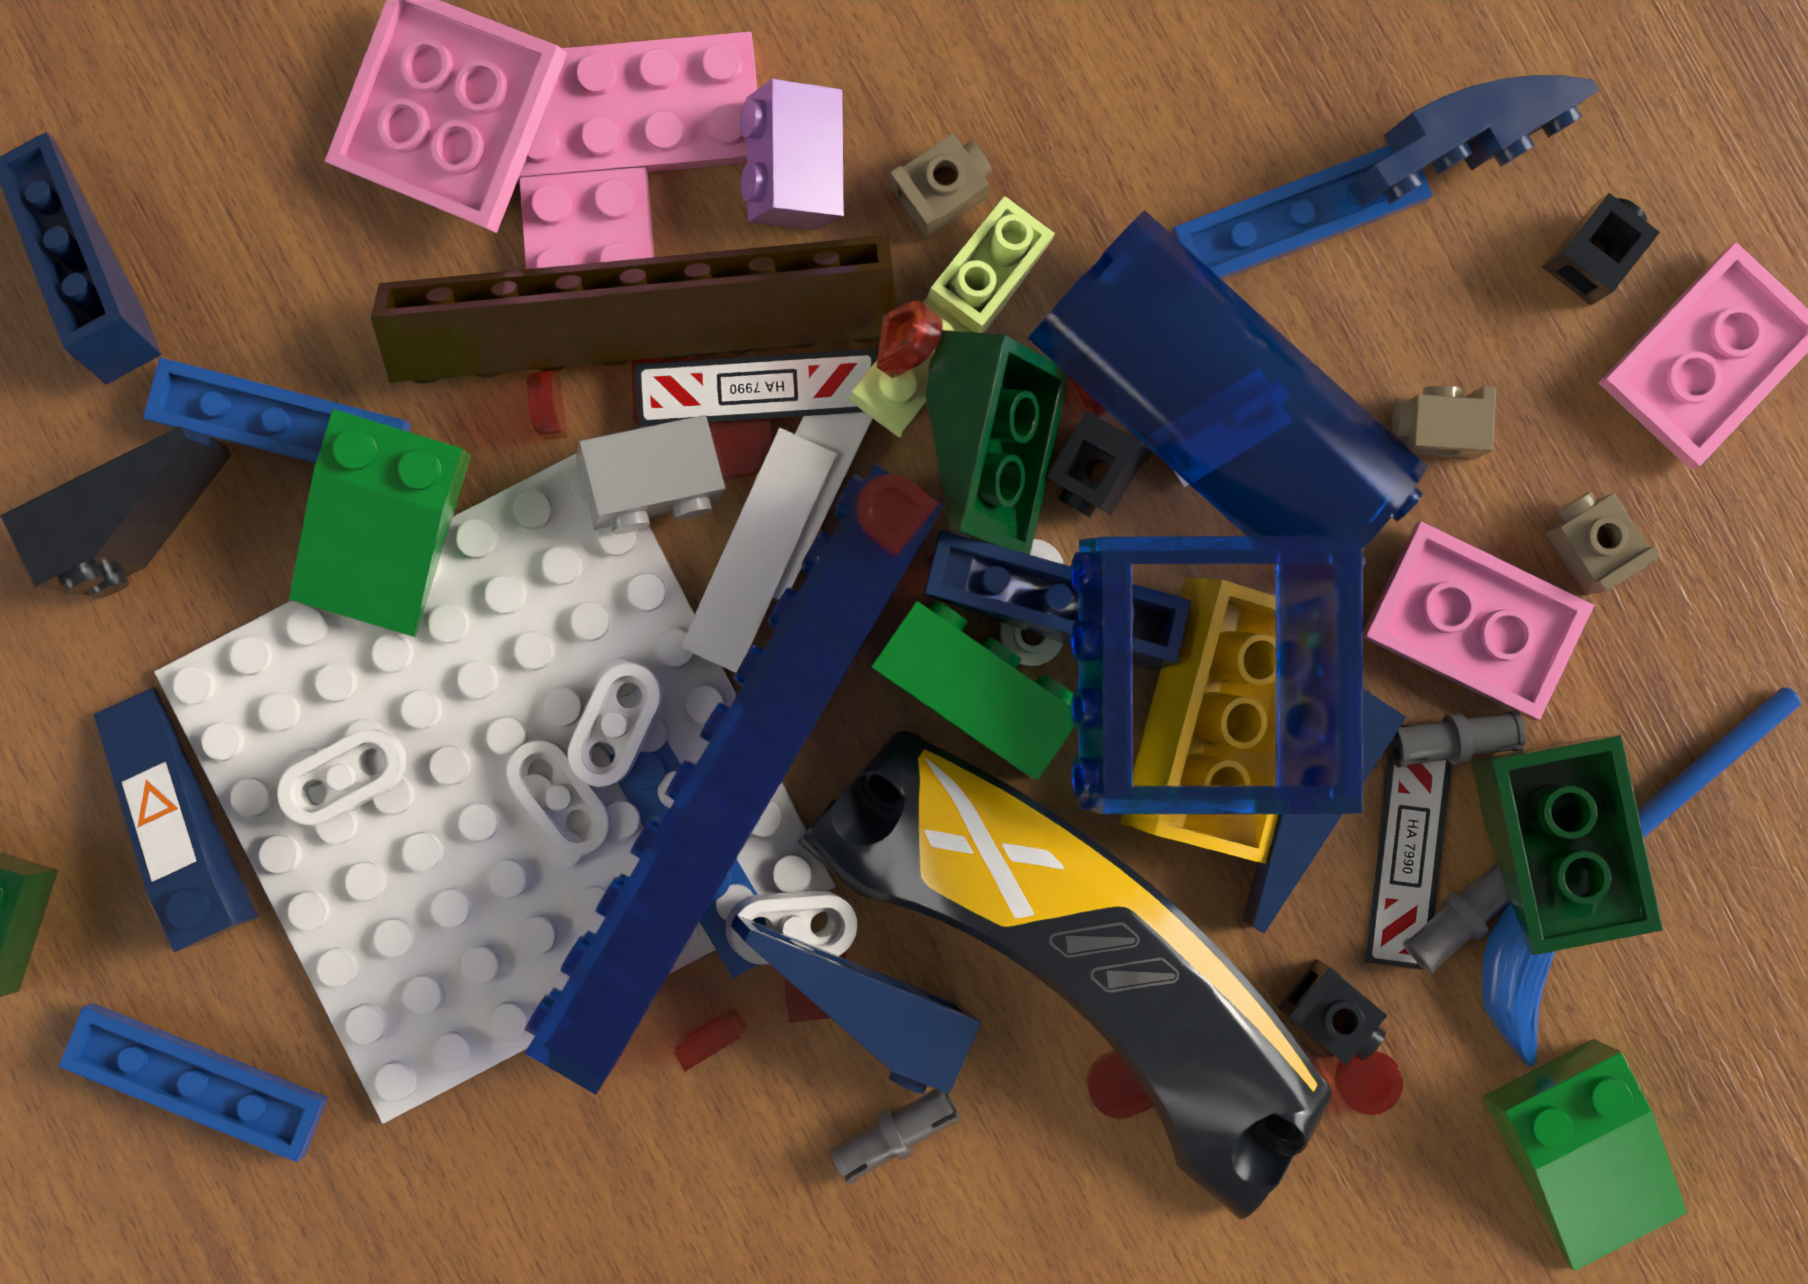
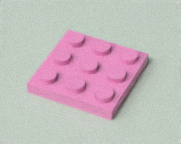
[324,0,567,233]

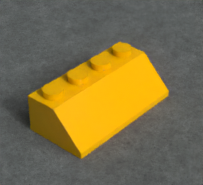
[1119,577,1332,864]

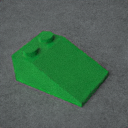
[288,409,472,637]
[1482,1039,1687,1271]

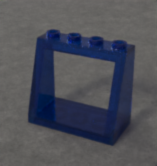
[1071,535,1363,814]

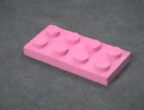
[516,32,757,184]

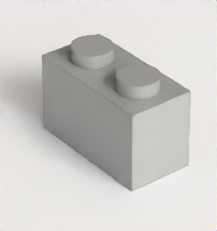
[576,415,725,534]

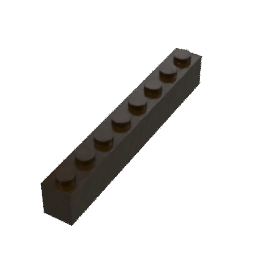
[370,235,898,384]

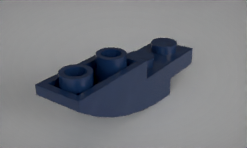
[1348,75,1599,208]

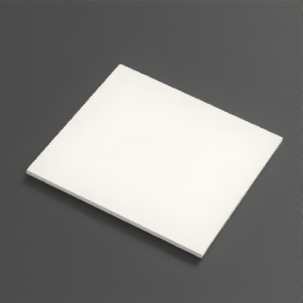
[154,453,836,1124]

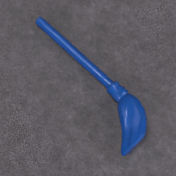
[1482,687,1801,1067]

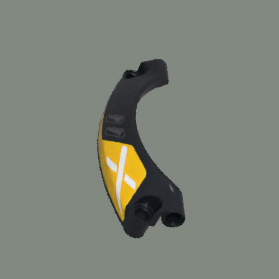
[798,731,1332,1220]

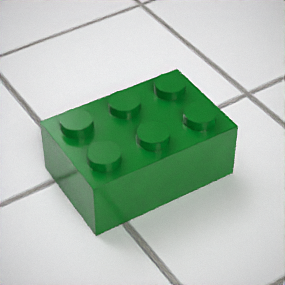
[872,599,1082,781]

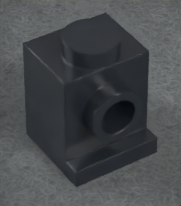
[1542,193,1660,305]
[1047,411,1152,518]
[1277,959,1388,1065]

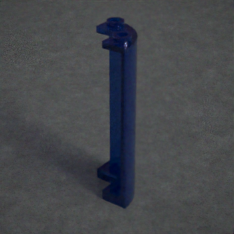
[1028,210,1428,597]

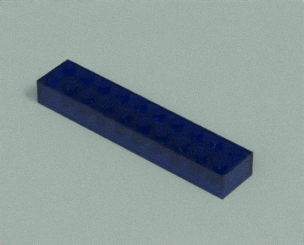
[524,464,944,1095]

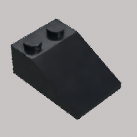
[0,426,231,599]

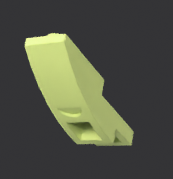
[849,196,1055,438]

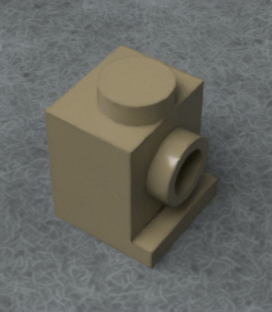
[890,133,992,240]
[1392,386,1497,459]
[1544,491,1661,595]

